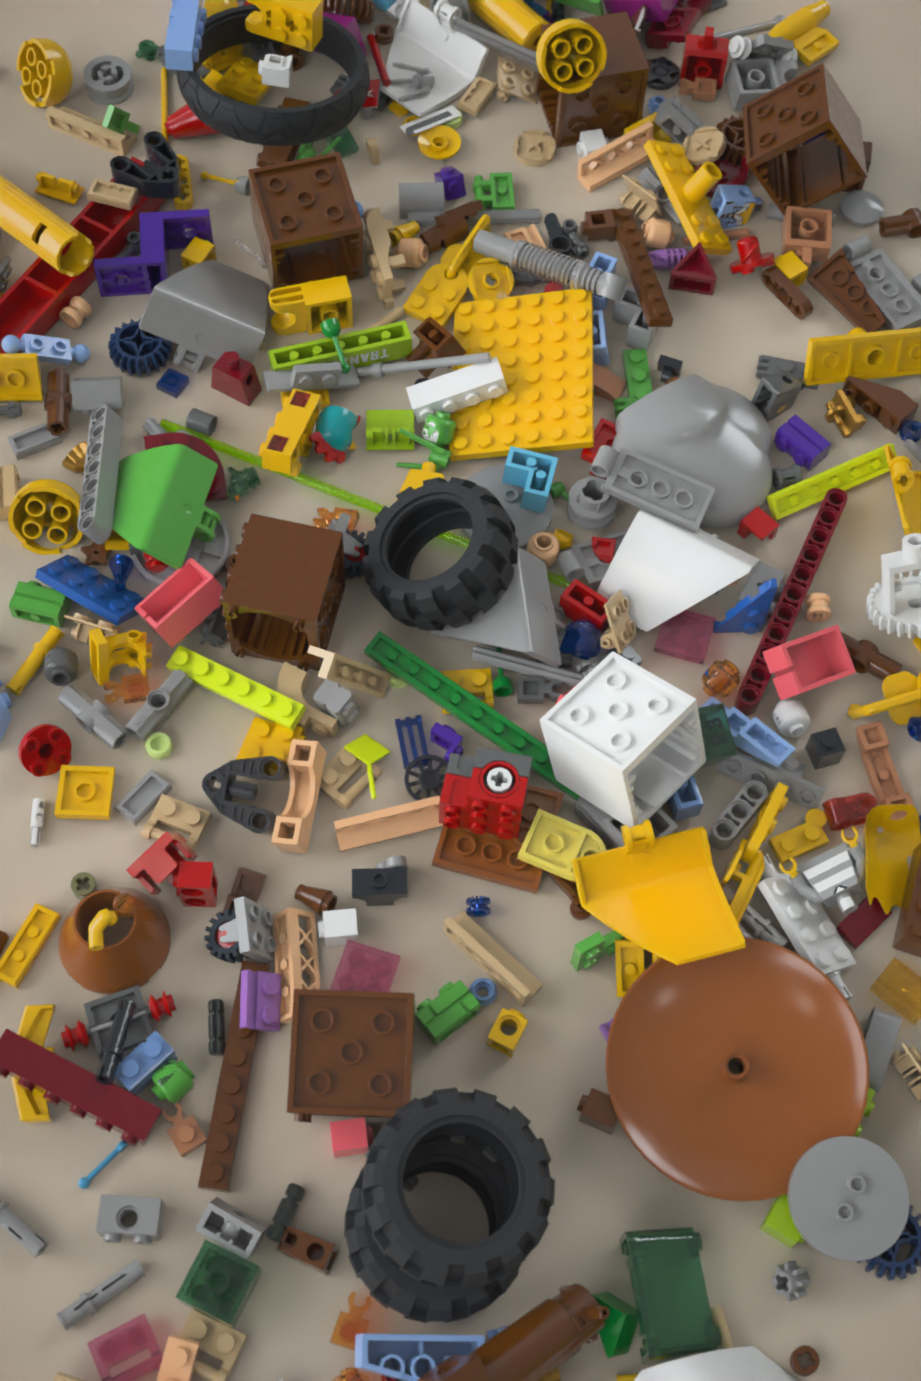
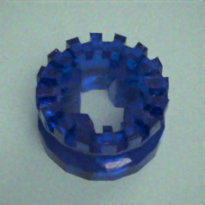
[899,420,921,442]
[466,896,491,917]

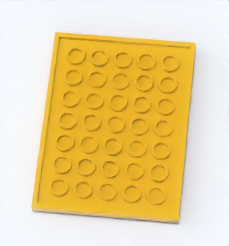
[449,288,594,462]

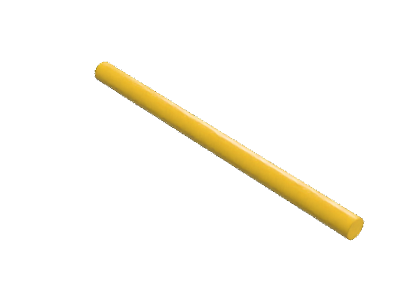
[161,67,168,142]

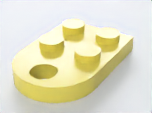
[517,809,606,882]

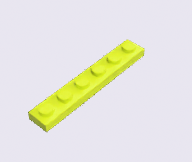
[766,443,897,520]
[166,645,307,731]

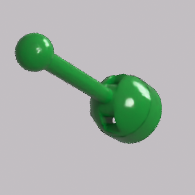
[320,318,350,374]
[492,646,513,697]

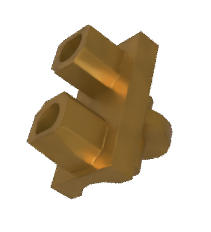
[824,389,867,438]

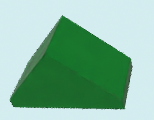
[592,1292,642,1358]

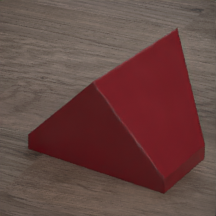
[668,241,717,296]

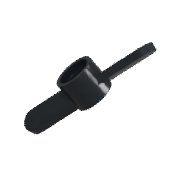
[544,213,572,259]

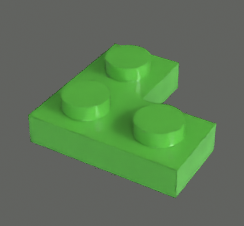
[571,930,625,971]

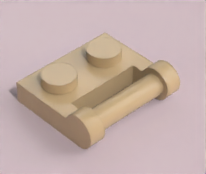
[319,744,382,810]
[141,794,212,852]
[179,1309,247,1381]

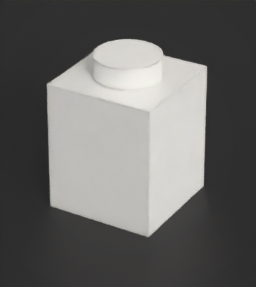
[318,908,359,947]

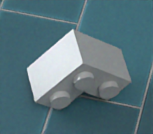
[613,285,659,352]

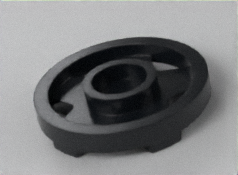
[647,57,680,90]

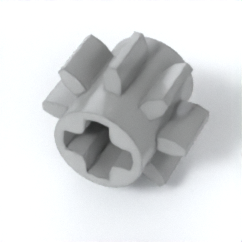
[772,1260,811,1302]

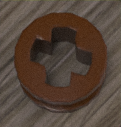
[375,23,393,45]
[790,1345,820,1377]

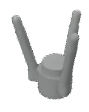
[390,62,435,102]

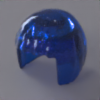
[559,619,602,661]

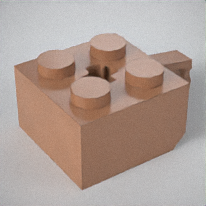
[781,206,832,271]

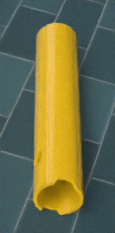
[467,0,549,52]
[0,174,94,277]

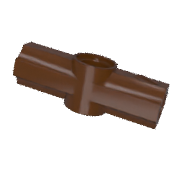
[879,208,921,238]
[44,368,72,436]
[841,632,903,681]

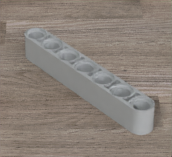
[77,403,123,544]

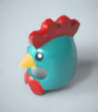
[309,406,361,464]

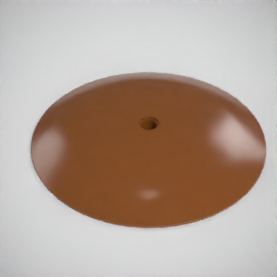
[605,937,869,1202]

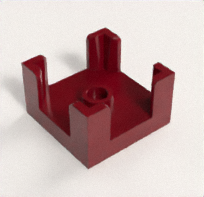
[694,155,751,198]

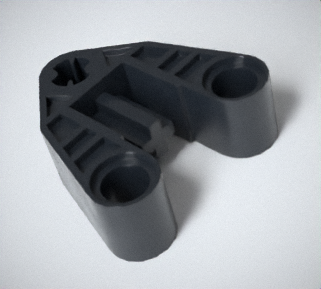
[110,131,181,199]
[202,756,289,834]

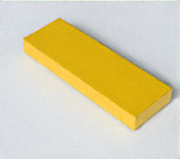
[0,903,62,989]

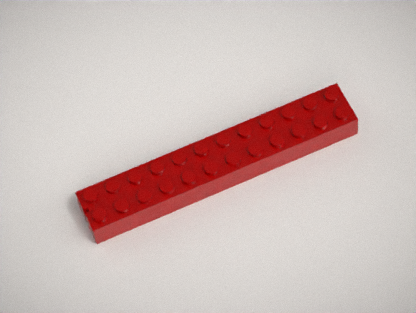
[0,156,167,354]

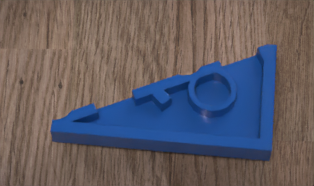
[712,578,777,634]

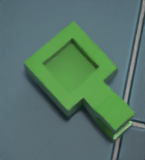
[102,104,140,135]

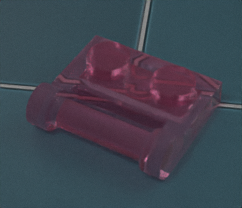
[87,1313,163,1381]

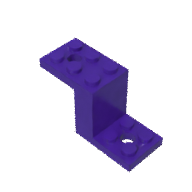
[94,209,214,297]

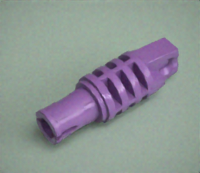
[648,248,708,270]

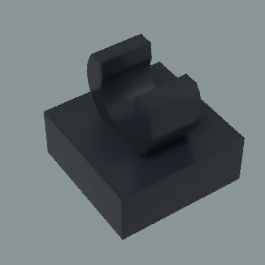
[657,354,683,384]

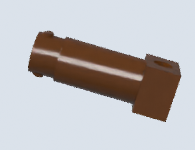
[417,1283,610,1381]

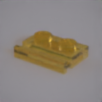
[869,957,921,1025]

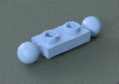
[2,333,90,365]

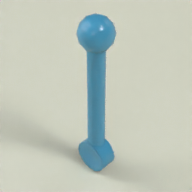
[78,1140,128,1189]

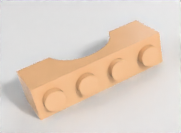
[271,739,327,854]

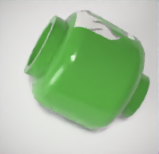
[422,410,457,448]

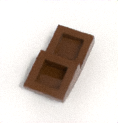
[222,867,267,914]

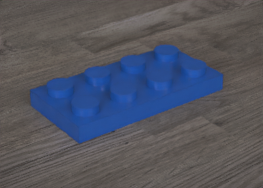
[35,554,144,626]

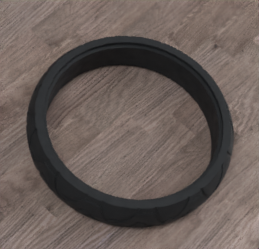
[176,4,370,146]

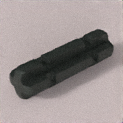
[208,999,225,1056]
[266,1183,305,1243]

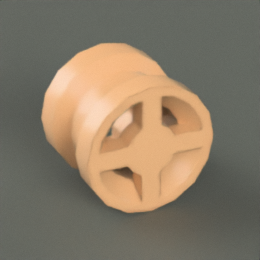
[805,593,832,622]

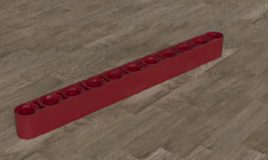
[734,488,848,716]

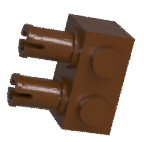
[405,316,466,378]

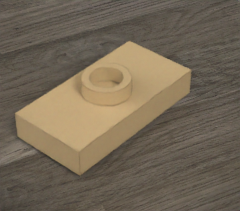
[457,76,497,117]
[86,178,139,211]

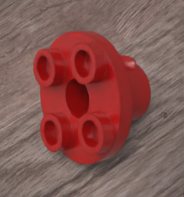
[729,236,775,275]
[18,724,72,777]

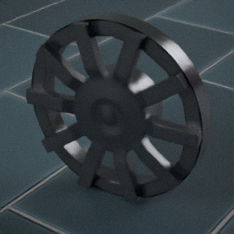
[404,754,448,801]

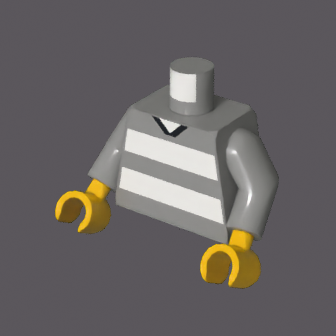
[779,826,867,914]

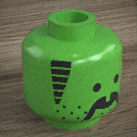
[151,1059,195,1103]

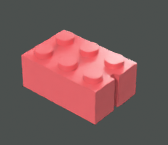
[134,558,223,648]
[762,624,856,700]

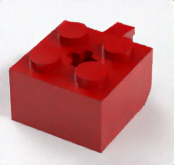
[679,26,729,90]

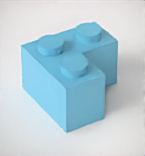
[502,446,558,514]

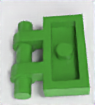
[472,172,515,210]

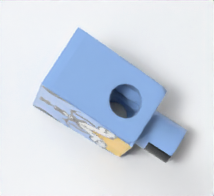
[710,184,762,230]

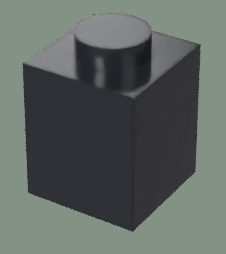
[805,727,846,770]

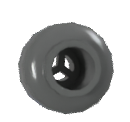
[44,647,78,686]

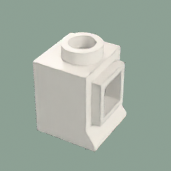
[258,54,293,88]

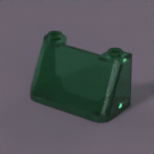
[619,1227,721,1365]

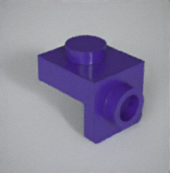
[434,167,466,201]
[430,722,464,762]

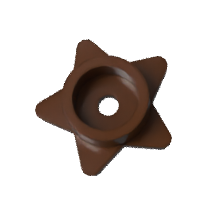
[81,541,113,566]

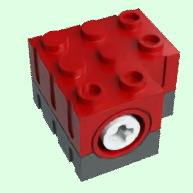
[439,747,533,840]

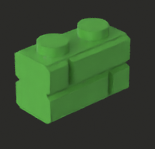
[9,581,72,628]
[415,980,481,1046]

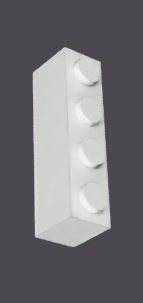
[406,357,509,423]

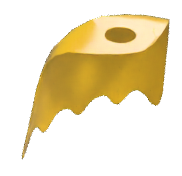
[863,804,921,915]

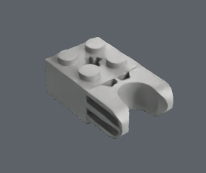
[725,58,800,112]
[574,797,679,849]

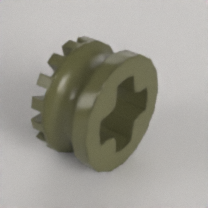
[71,872,97,899]

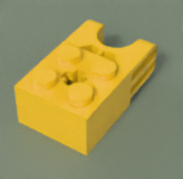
[245,0,323,52]
[268,275,353,336]

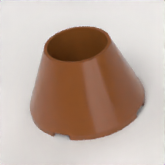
[58,887,171,995]

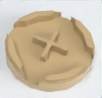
[682,126,726,166]
[513,129,557,167]

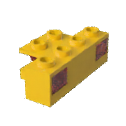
[259,388,321,477]

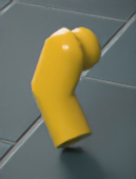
[88,908,117,951]

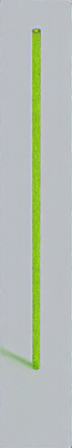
[160,419,597,592]

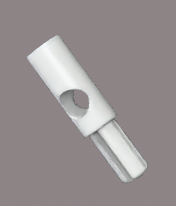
[30,798,45,847]

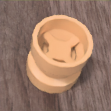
[59,296,92,329]

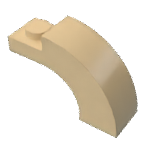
[278,662,338,739]

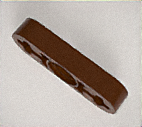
[761,266,813,319]

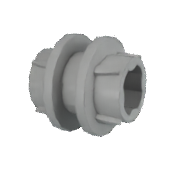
[567,476,618,531]

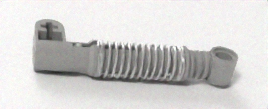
[473,229,627,302]

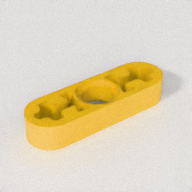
[173,154,194,211]

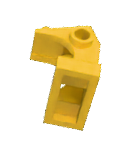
[89,628,152,686]

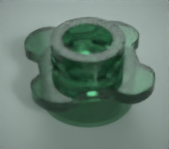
[135,40,159,61]

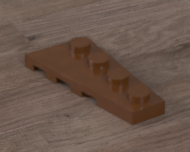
[807,248,886,333]

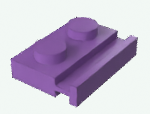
[239,970,282,1032]

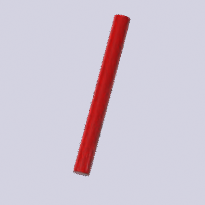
[367,34,391,87]

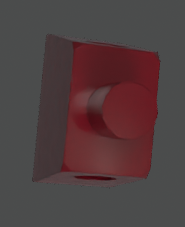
[211,351,262,406]

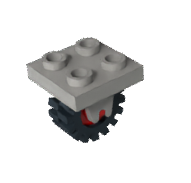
[328,512,365,579]
[204,896,276,964]

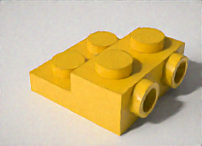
[236,716,307,781]

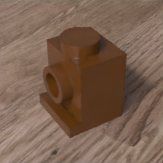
[581,209,616,242]

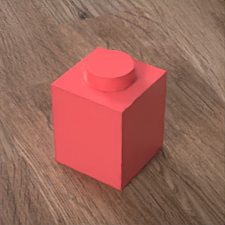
[330,1117,374,1158]

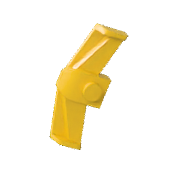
[11,1004,56,1123]

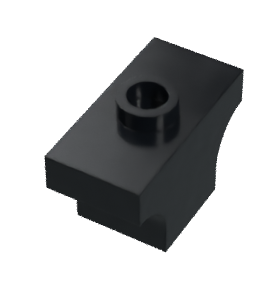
[352,868,407,906]

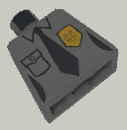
[751,370,805,422]

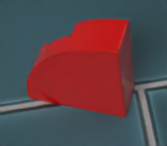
[591,536,617,564]

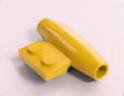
[767,0,840,67]

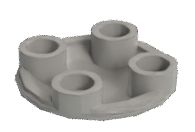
[839,190,884,228]

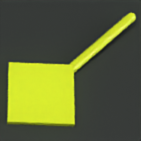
[344,734,390,799]

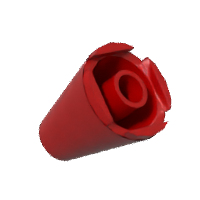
[164,104,221,139]

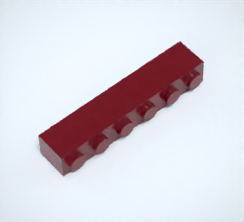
[0,1028,162,1146]

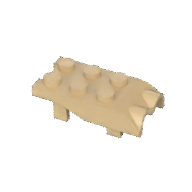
[363,207,406,310]

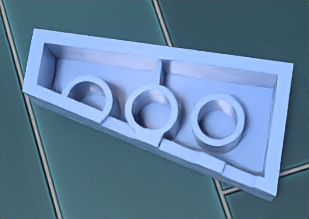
[164,0,207,71]
[355,1334,485,1381]

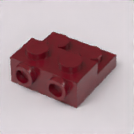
[645,7,701,49]

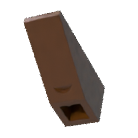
[842,376,919,434]

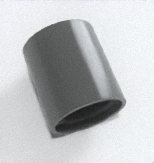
[186,408,218,437]

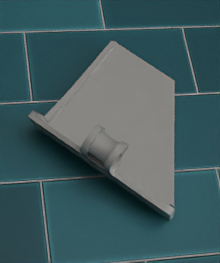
[139,260,267,372]
[430,547,567,668]

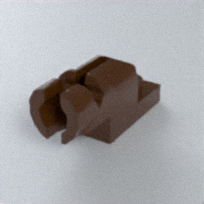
[419,200,484,254]

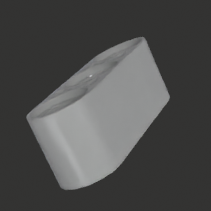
[709,780,767,850]
[863,1007,902,1093]

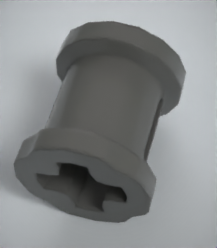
[772,464,802,490]

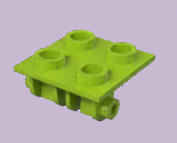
[366,409,414,451]

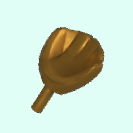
[62,441,87,473]

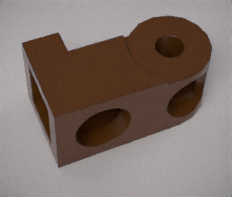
[276,1226,339,1276]

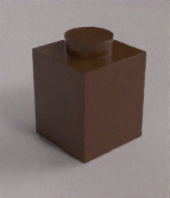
[577,1088,617,1135]

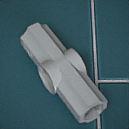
[638,165,682,227]
[125,669,193,742]
[58,684,130,750]

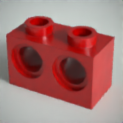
[173,861,218,907]

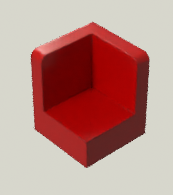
[737,506,779,541]

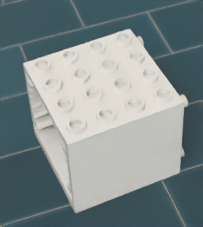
[540,651,706,827]

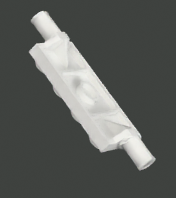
[757,854,856,1000]

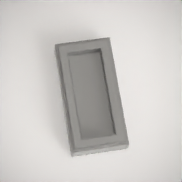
[7,423,63,460]
[115,769,172,826]

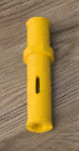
[5,625,64,696]

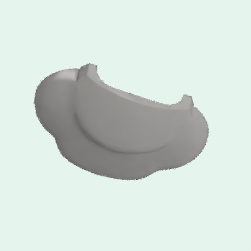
[612,374,772,528]

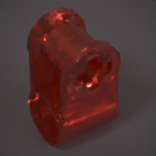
[822,792,878,831]

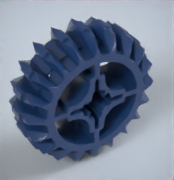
[108,317,173,377]
[856,1205,921,1281]

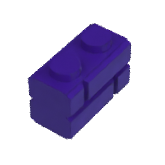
[773,414,832,471]

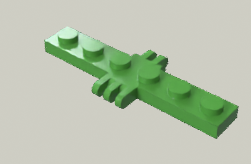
[613,349,653,419]

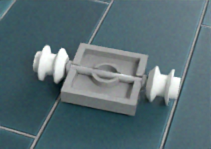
[729,34,798,62]

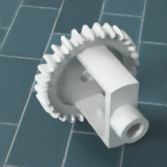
[866,533,921,639]

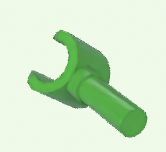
[550,481,569,502]

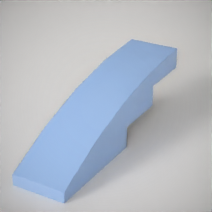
[698,696,796,767]

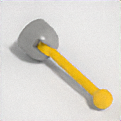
[201,171,250,196]

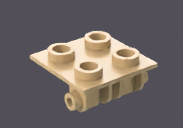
[497,57,536,104]
[619,174,663,222]
[599,589,636,654]
[64,613,121,652]
[891,1043,921,1102]

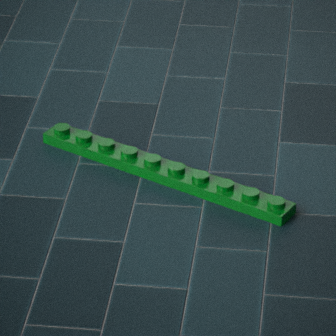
[364,631,580,800]

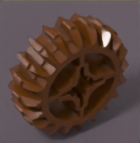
[323,0,375,24]
[716,114,746,167]

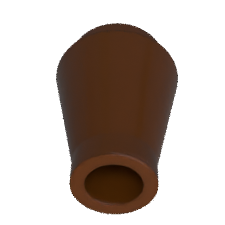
[294,884,337,916]

